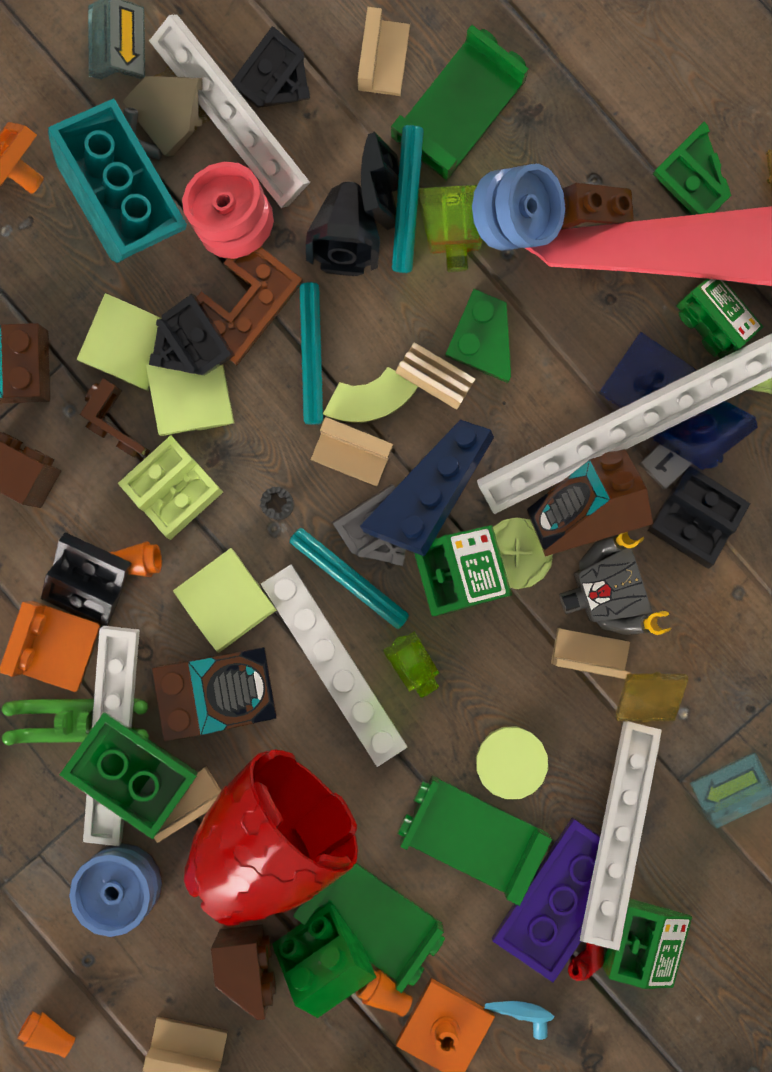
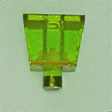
[418,185,483,272]

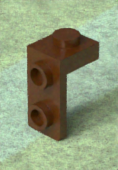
[560,183,634,230]
[80,378,150,458]

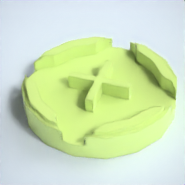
[493,517,553,589]
[476,726,548,799]

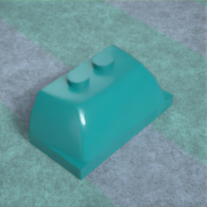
[48,98,187,263]

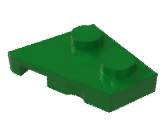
[653,122,732,215]
[445,289,511,383]

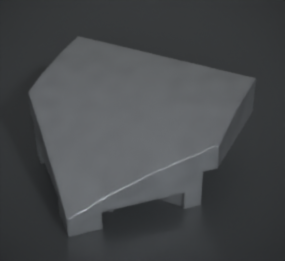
[332,484,406,566]

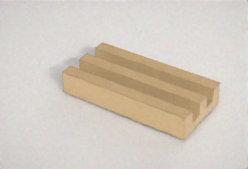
[395,342,475,410]

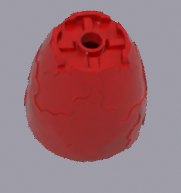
[184,749,358,926]

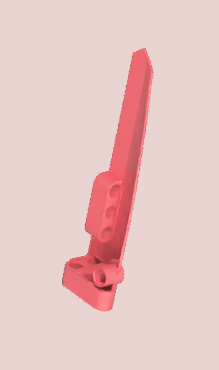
[525,206,772,286]

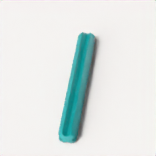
[392,125,423,273]
[300,282,323,425]
[289,528,409,629]

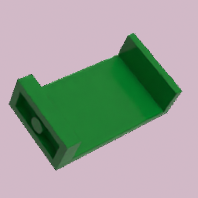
[391,25,529,181]
[397,775,552,906]
[293,863,445,993]

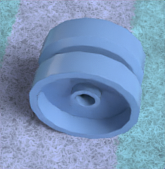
[472,164,565,251]
[69,843,162,937]

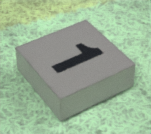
[639,438,692,490]

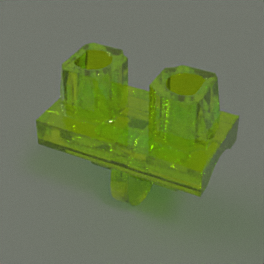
[383,631,440,698]

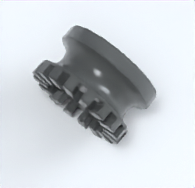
[260,487,294,520]

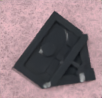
[231,26,310,108]
[149,294,235,376]

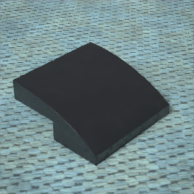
[361,132,400,230]
[647,466,751,569]
[41,532,131,627]

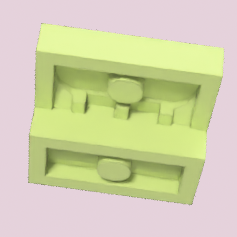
[77,293,162,391]
[146,363,234,436]
[118,435,223,540]
[173,548,277,653]

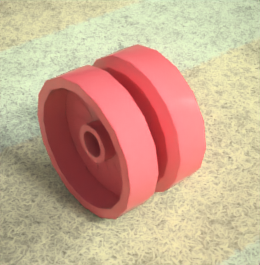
[182,161,274,259]

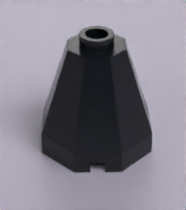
[305,182,380,276]

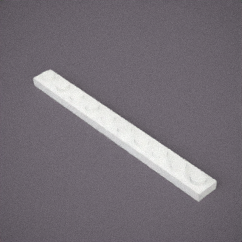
[477,333,772,514]

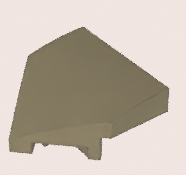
[123,76,202,156]

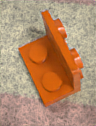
[0,601,101,692]

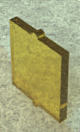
[615,672,688,723]

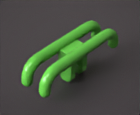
[2,698,149,746]

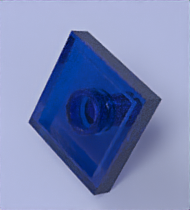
[598,332,697,408]
[653,400,758,470]

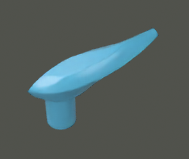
[484,1001,554,1040]

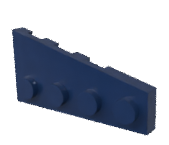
[360,420,494,557]

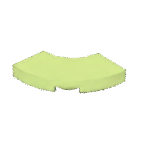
[323,367,418,423]

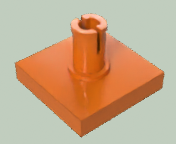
[0,122,44,194]
[396,978,495,1072]

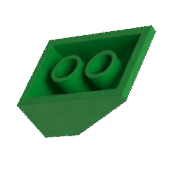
[59,712,198,839]

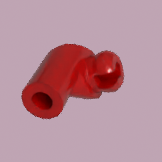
[568,943,604,981]

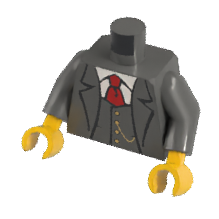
[559,532,671,635]

